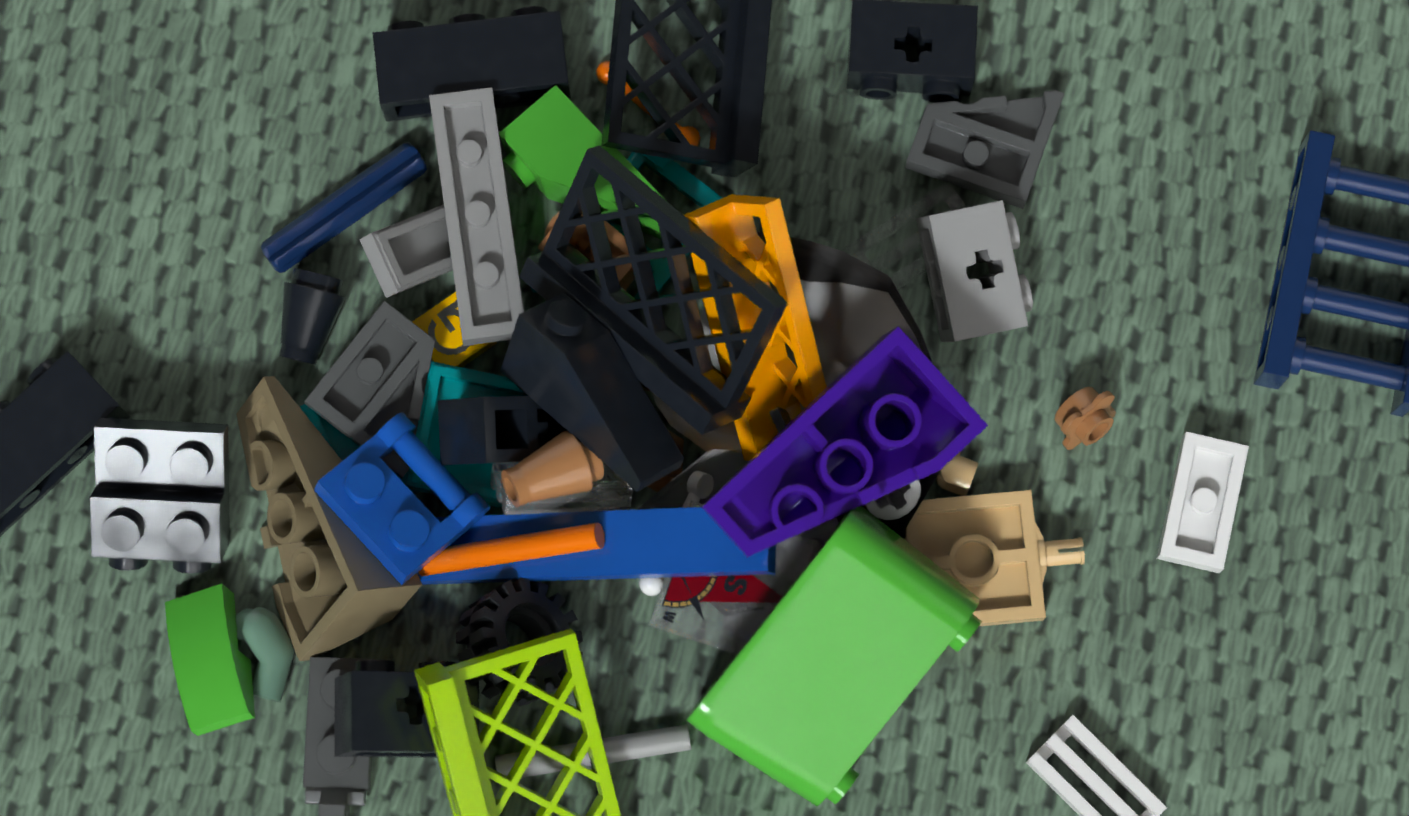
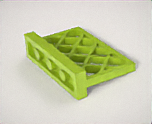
[414,628,621,816]

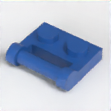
[314,412,490,585]

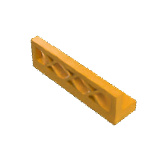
[684,194,827,461]

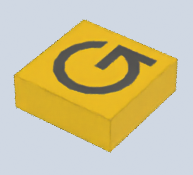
[412,292,497,368]

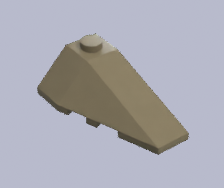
[236,376,422,662]

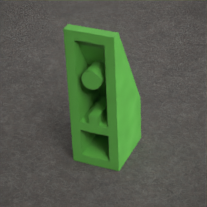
[499,85,664,239]

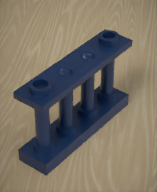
[1253,130,1409,417]

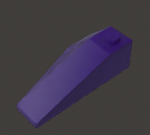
[701,326,988,557]

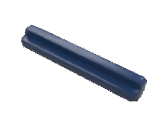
[261,142,427,273]

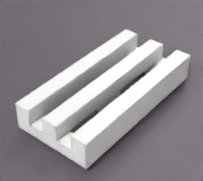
[1026,715,1167,816]

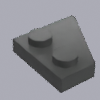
[905,90,1064,209]
[304,301,435,479]

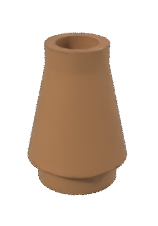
[501,430,604,507]

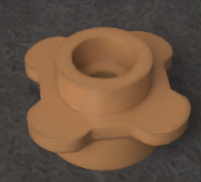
[1054,387,1116,450]

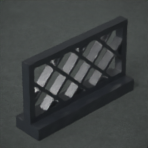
[601,0,772,177]
[519,145,788,435]

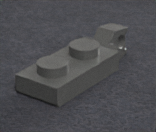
[303,657,375,816]

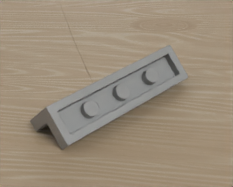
[429,87,524,346]

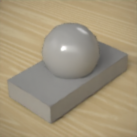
[359,204,453,298]

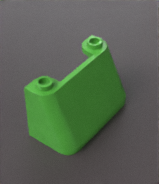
[686,506,981,807]

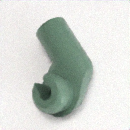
[236,607,295,702]

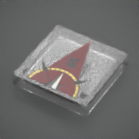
[649,501,816,655]

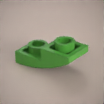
[165,583,255,736]

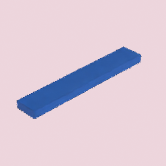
[417,507,776,585]

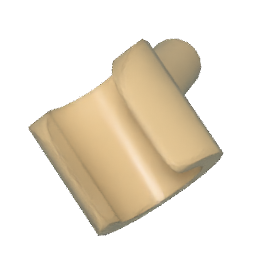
[936,451,979,496]

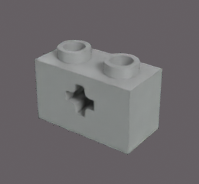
[916,200,1033,342]

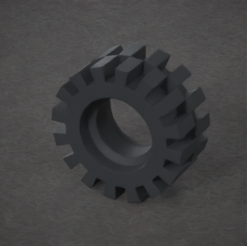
[456,578,583,706]

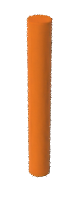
[418,522,605,576]

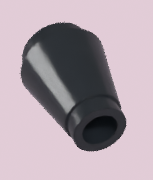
[279,268,346,365]

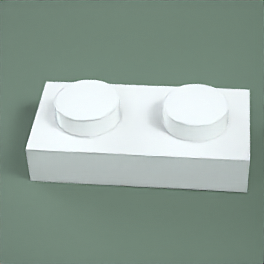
[1156,431,1249,573]

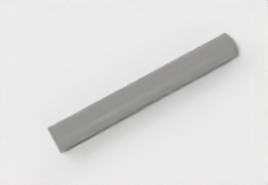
[495,724,691,778]

